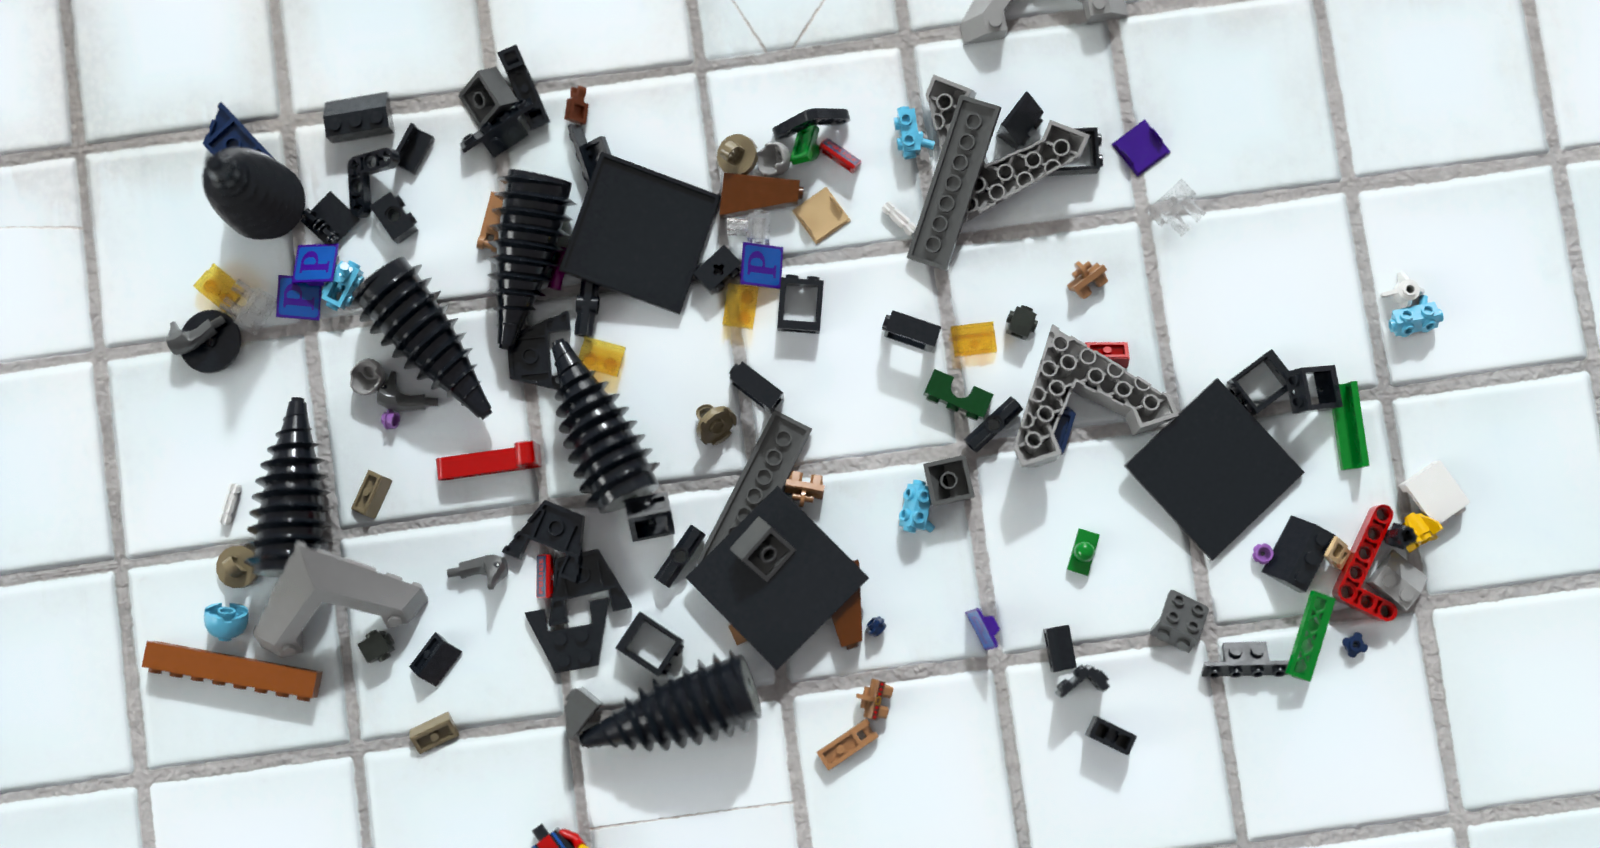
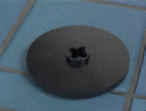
[181,310,241,373]

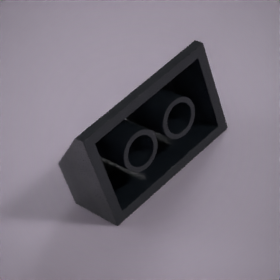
[323,92,395,144]
[1261,515,1336,593]

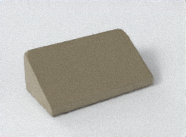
[351,470,392,519]
[409,712,459,754]

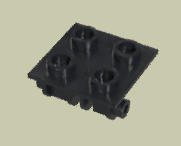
[301,191,361,244]

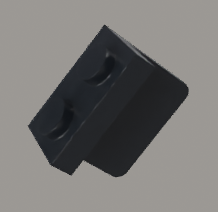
[1055,665,1110,698]

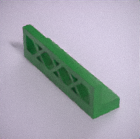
[1332,381,1370,470]
[1285,590,1336,682]

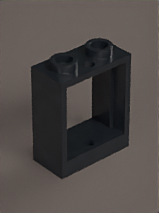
[1047,127,1103,176]
[777,275,824,334]
[881,310,941,353]
[1227,349,1289,416]
[729,361,784,414]
[1285,365,1343,414]
[624,492,675,542]
[615,611,684,677]

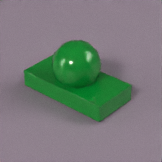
[790,125,820,165]
[1066,528,1100,576]

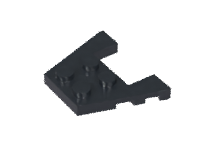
[508,311,571,390]
[502,500,585,584]
[549,549,632,627]
[525,598,609,673]

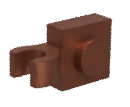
[564,85,589,125]

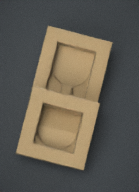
[1324,536,1351,570]

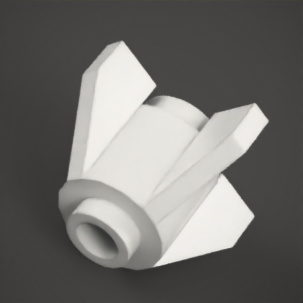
[1380,272,1425,309]

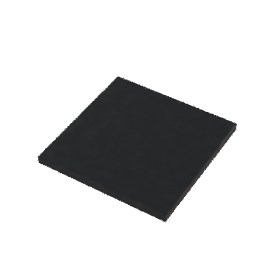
[559,151,721,315]
[1124,378,1305,560]
[685,486,869,671]

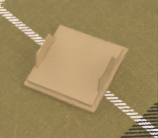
[792,187,851,245]

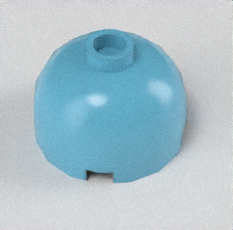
[204,603,249,641]

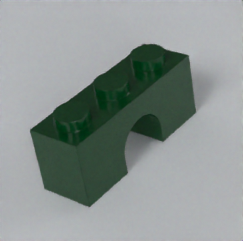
[923,369,994,421]

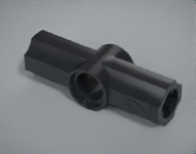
[574,280,600,338]
[964,396,1023,453]
[1384,523,1418,550]
[654,525,706,588]

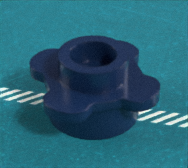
[865,616,886,637]
[1342,632,1368,658]

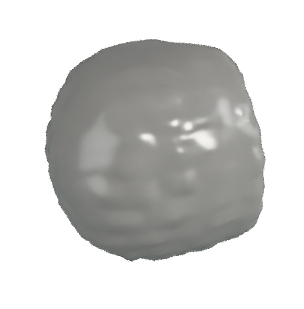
[757,142,791,176]
[350,358,385,396]

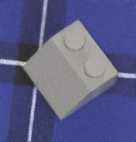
[1366,549,1427,610]

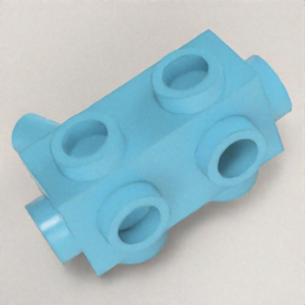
[894,106,935,159]
[321,260,364,311]
[1388,295,1444,337]
[899,480,935,533]

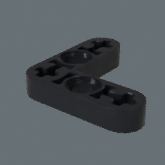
[772,108,851,140]
[347,148,400,218]

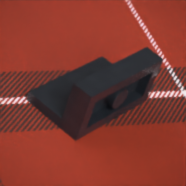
[396,123,435,175]
[1043,625,1077,672]
[409,632,462,686]

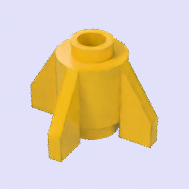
[1402,512,1444,553]

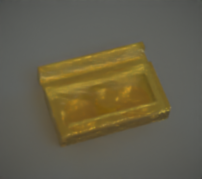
[193,263,247,314]
[722,283,759,330]
[950,321,997,358]
[579,336,626,378]

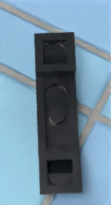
[497,44,550,130]

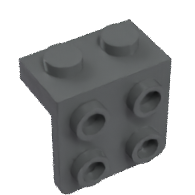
[1150,590,1209,653]

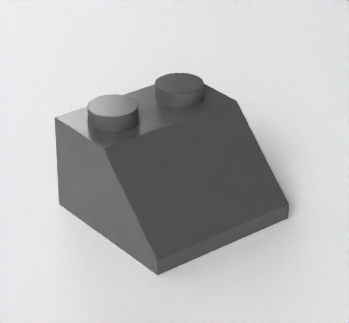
[458,67,518,128]
[923,455,975,506]
[730,516,796,582]
[564,687,603,740]

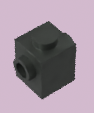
[1006,305,1038,341]
[357,629,395,663]

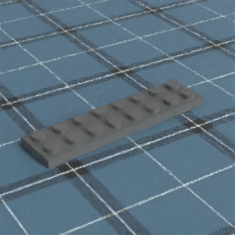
[906,95,1001,271]
[696,410,812,564]

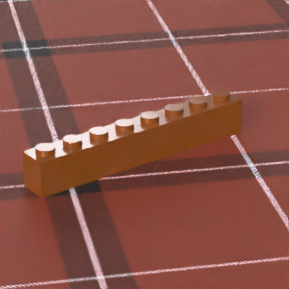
[141,641,323,701]

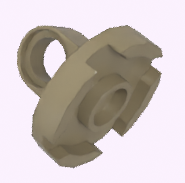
[717,134,758,175]
[696,404,737,445]
[216,546,259,588]

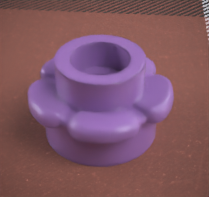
[381,409,400,430]
[1252,543,1274,565]

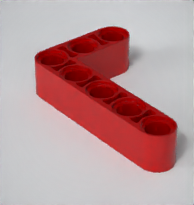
[436,441,542,481]
[1332,505,1397,621]

